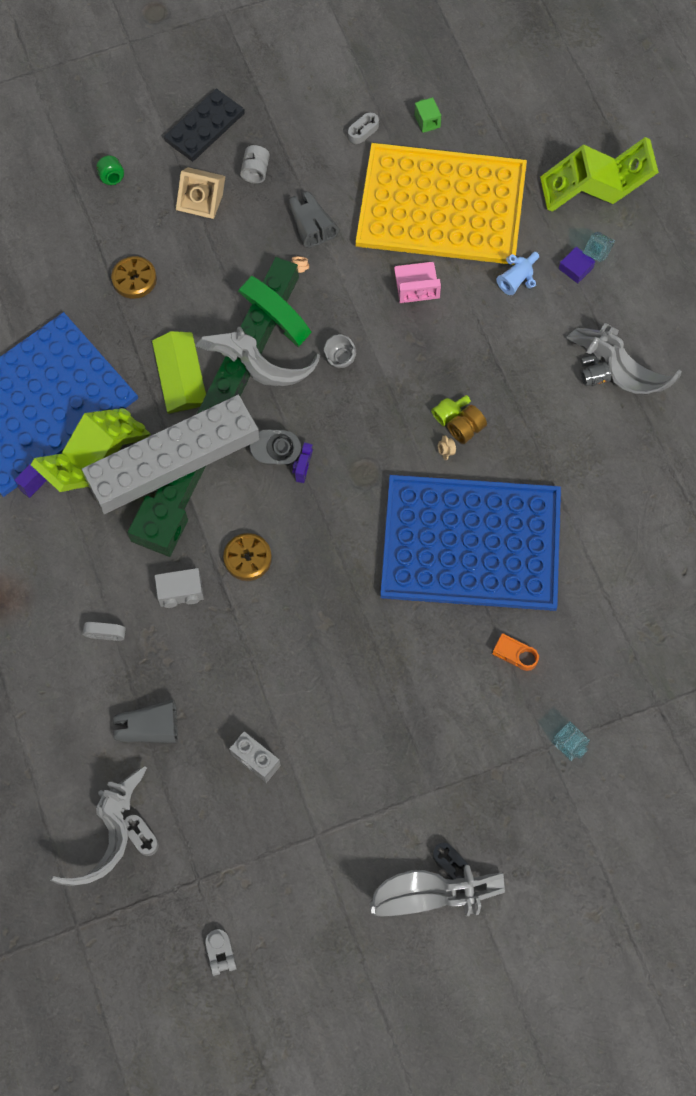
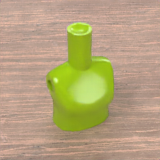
[431,395,471,426]

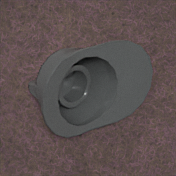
[250,430,301,464]

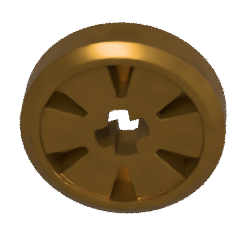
[111,256,157,299]
[223,533,272,581]

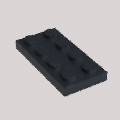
[164,88,245,162]

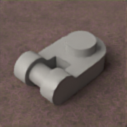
[206,929,237,976]

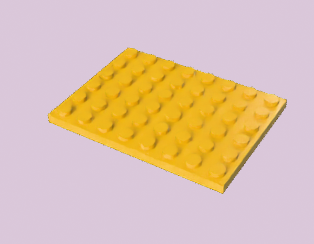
[356,143,527,265]

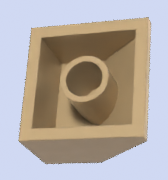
[176,167,225,219]

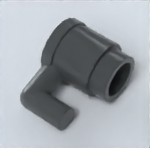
[581,355,611,386]

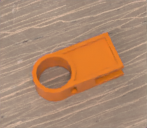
[492,633,539,671]

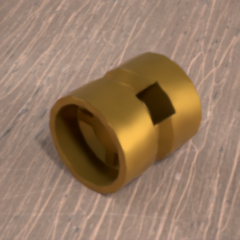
[447,405,487,444]

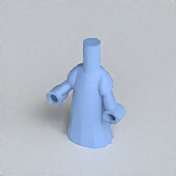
[496,252,539,295]

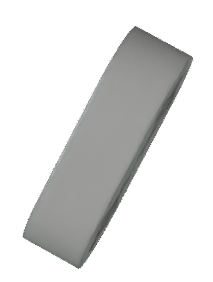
[348,112,379,144]
[83,622,126,641]
[124,815,159,856]

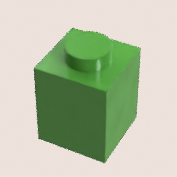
[414,98,441,133]

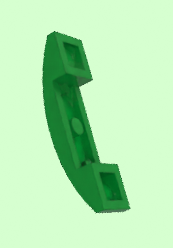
[238,275,311,347]

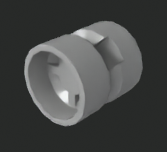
[240,145,270,183]

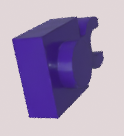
[292,442,313,483]

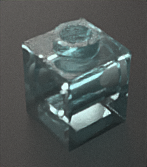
[552,722,590,761]

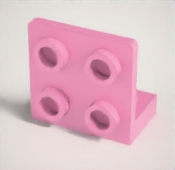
[394,262,441,303]

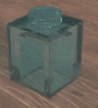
[583,232,615,262]

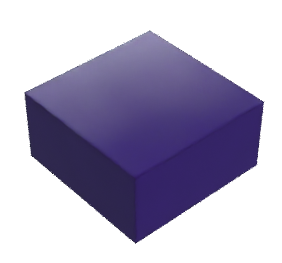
[559,247,596,284]
[14,462,47,498]

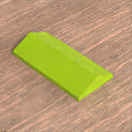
[152,331,206,414]

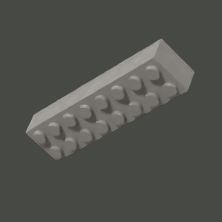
[82,394,259,514]

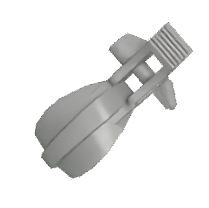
[566,323,682,394]
[195,327,320,386]
[50,767,147,886]
[370,865,505,917]

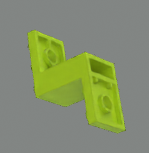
[540,137,659,212]
[31,408,151,492]

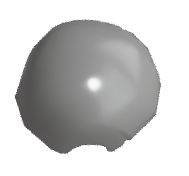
[324,334,356,369]

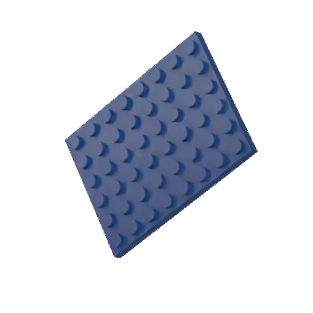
[0,312,138,497]
[381,475,561,611]

